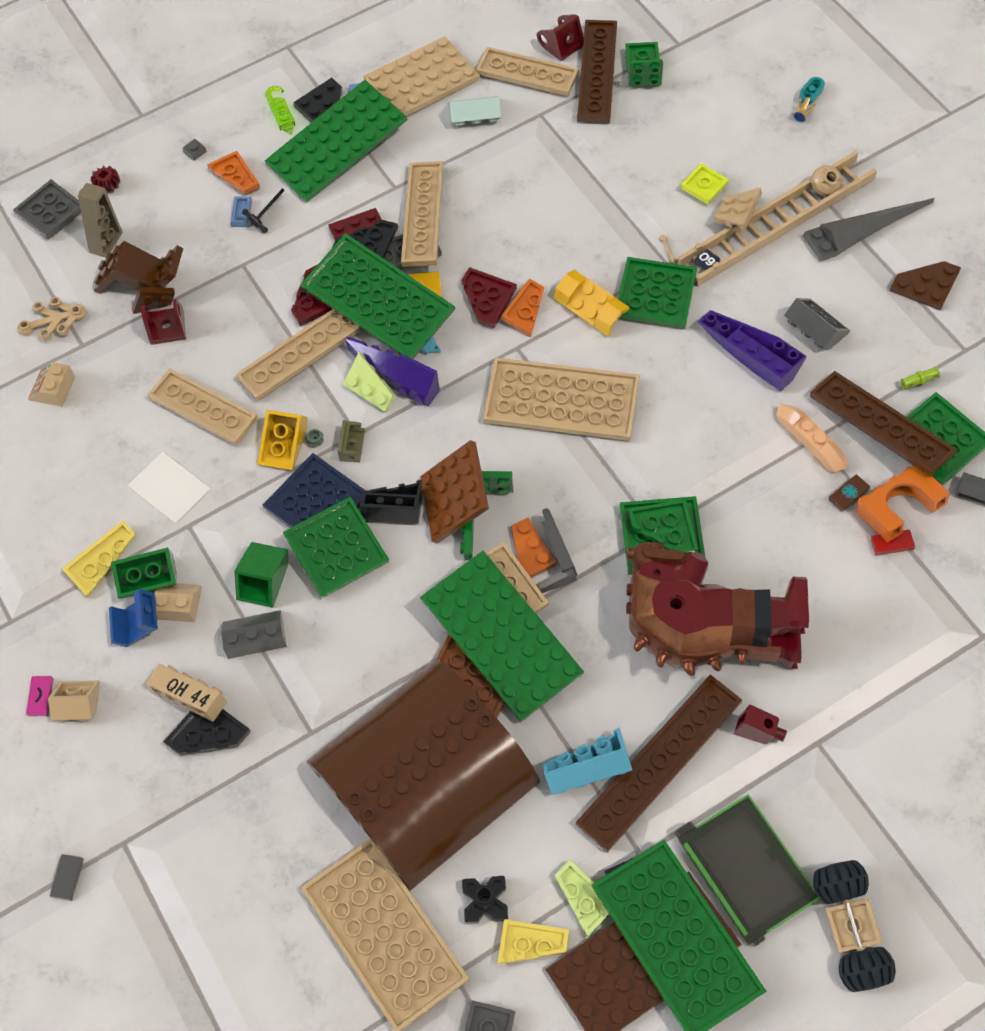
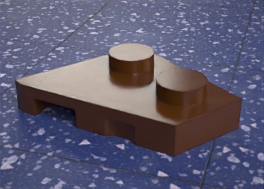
[132,287,175,314]

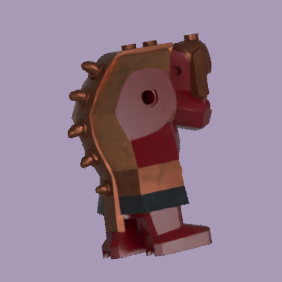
[626,542,809,676]

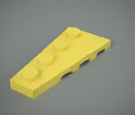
[62,521,136,598]

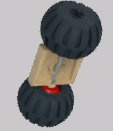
[813,860,896,992]

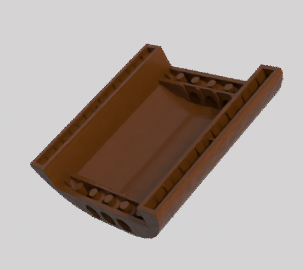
[306,660,540,891]

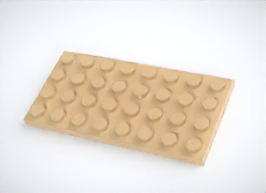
[483,357,640,441]
[300,839,470,1031]

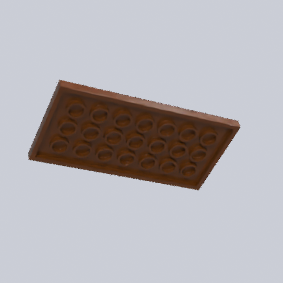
[545,871,742,1031]

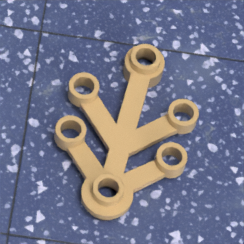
[18,297,86,341]

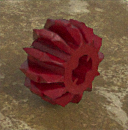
[90,165,121,194]

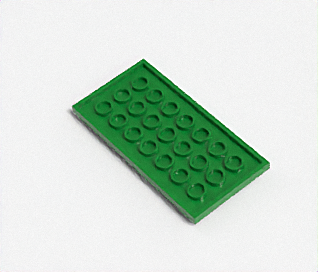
[264,80,408,203]
[300,233,455,359]
[420,551,584,723]
[591,840,767,1031]

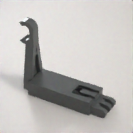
[536,508,577,593]

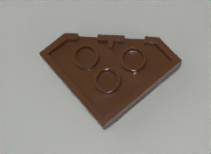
[890,261,961,311]

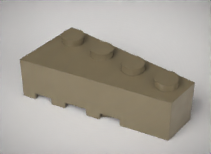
[78,183,123,258]

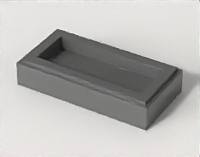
[50,854,84,901]

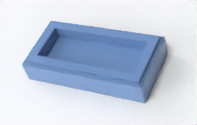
[231,197,252,227]

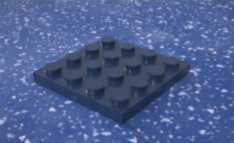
[262,453,366,528]

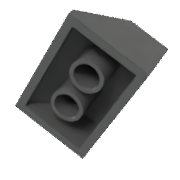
[784,298,850,349]
[221,610,287,659]

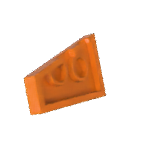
[207,151,260,195]
[501,278,544,337]
[511,517,556,578]

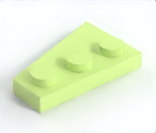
[555,860,609,938]

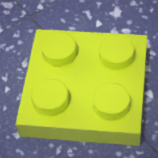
[680,163,729,205]

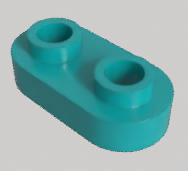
[799,77,825,104]

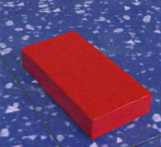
[871,529,915,556]

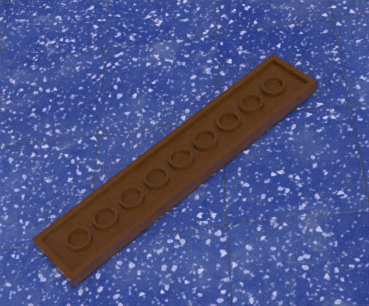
[575,674,742,853]

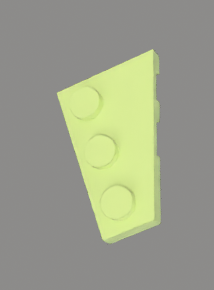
[343,352,396,412]

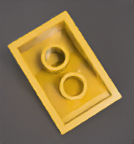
[257,410,308,470]

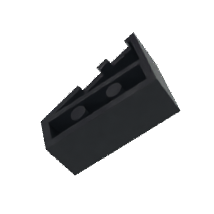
[360,480,423,524]

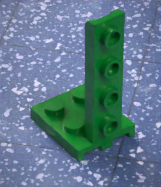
[460,471,514,561]

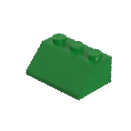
[111,547,177,599]

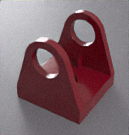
[536,14,584,61]
[141,299,186,345]

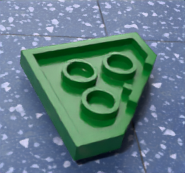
[628,499,699,553]

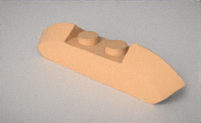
[776,404,848,472]

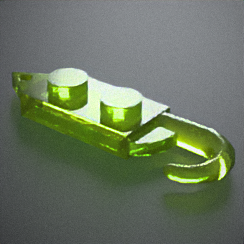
[265,86,296,135]

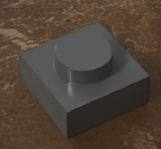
[182,139,207,161]

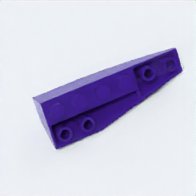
[698,310,806,391]

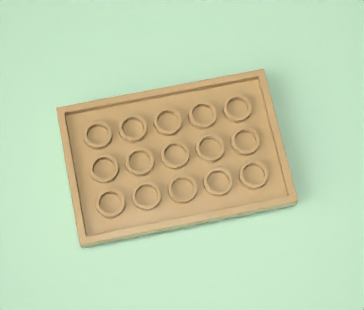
[363,36,480,116]

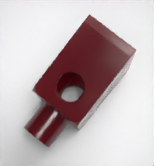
[734,704,787,744]

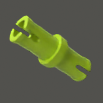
[901,366,940,390]

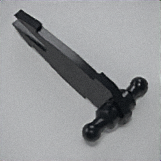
[242,188,285,233]

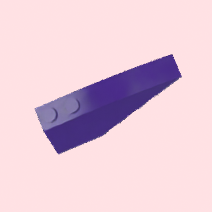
[345,336,440,407]

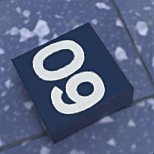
[695,249,720,270]

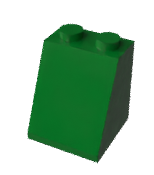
[234,542,289,608]

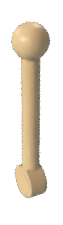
[659,235,676,264]

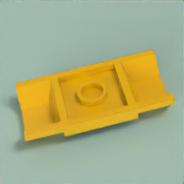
[554,269,630,337]

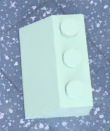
[449,96,501,125]

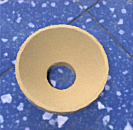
[811,165,843,197]

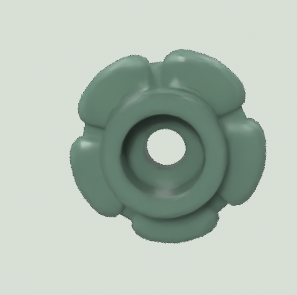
[306,429,324,447]

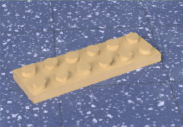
[476,47,579,96]
[148,368,258,446]

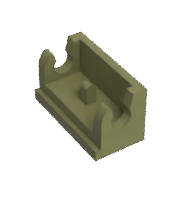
[337,420,365,463]

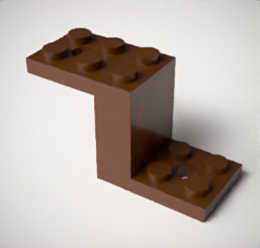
[94,241,184,293]

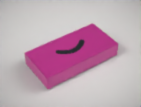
[26,676,54,716]

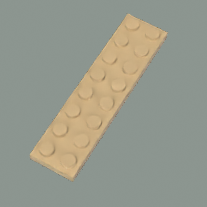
[401,161,444,267]
[235,309,363,401]

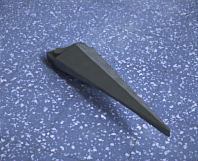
[803,198,935,261]

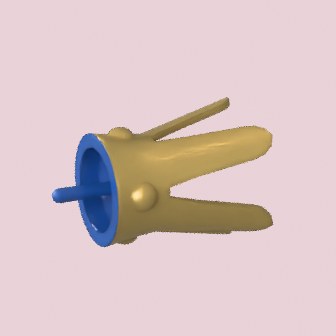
[793,97,816,122]

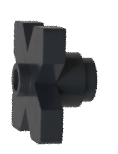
[462,876,509,924]

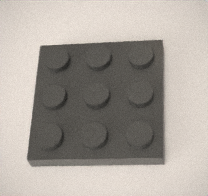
[13,179,81,239]

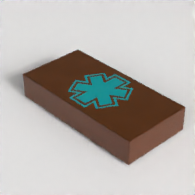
[829,474,870,512]

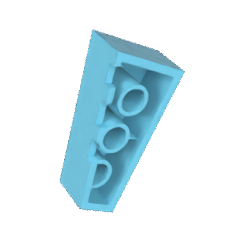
[543,727,632,795]

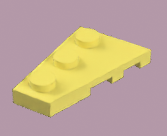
[497,919,569,965]

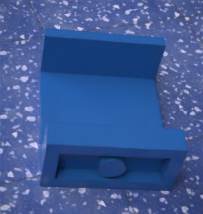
[109,589,158,647]

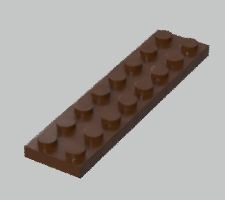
[577,20,617,123]
[810,371,956,477]

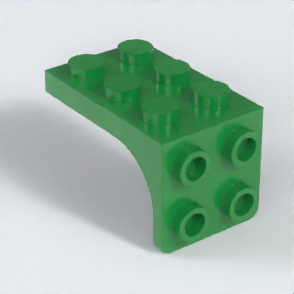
[625,42,663,87]

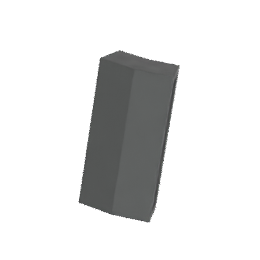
[955,472,985,505]

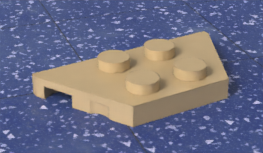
[714,188,762,231]

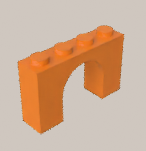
[856,466,950,543]

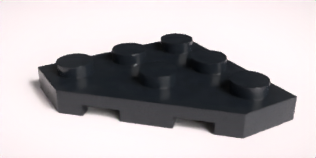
[293,77,342,122]
[332,219,398,259]
[163,709,251,756]

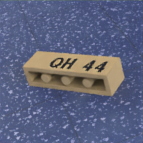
[145,664,227,722]

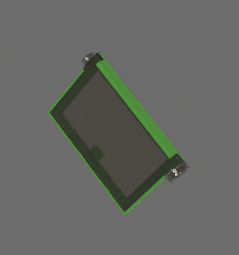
[674,794,820,947]

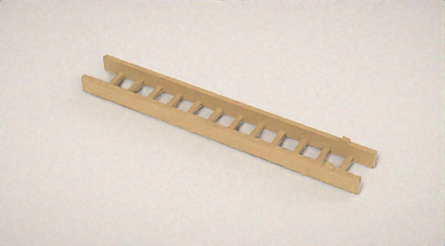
[677,151,877,287]

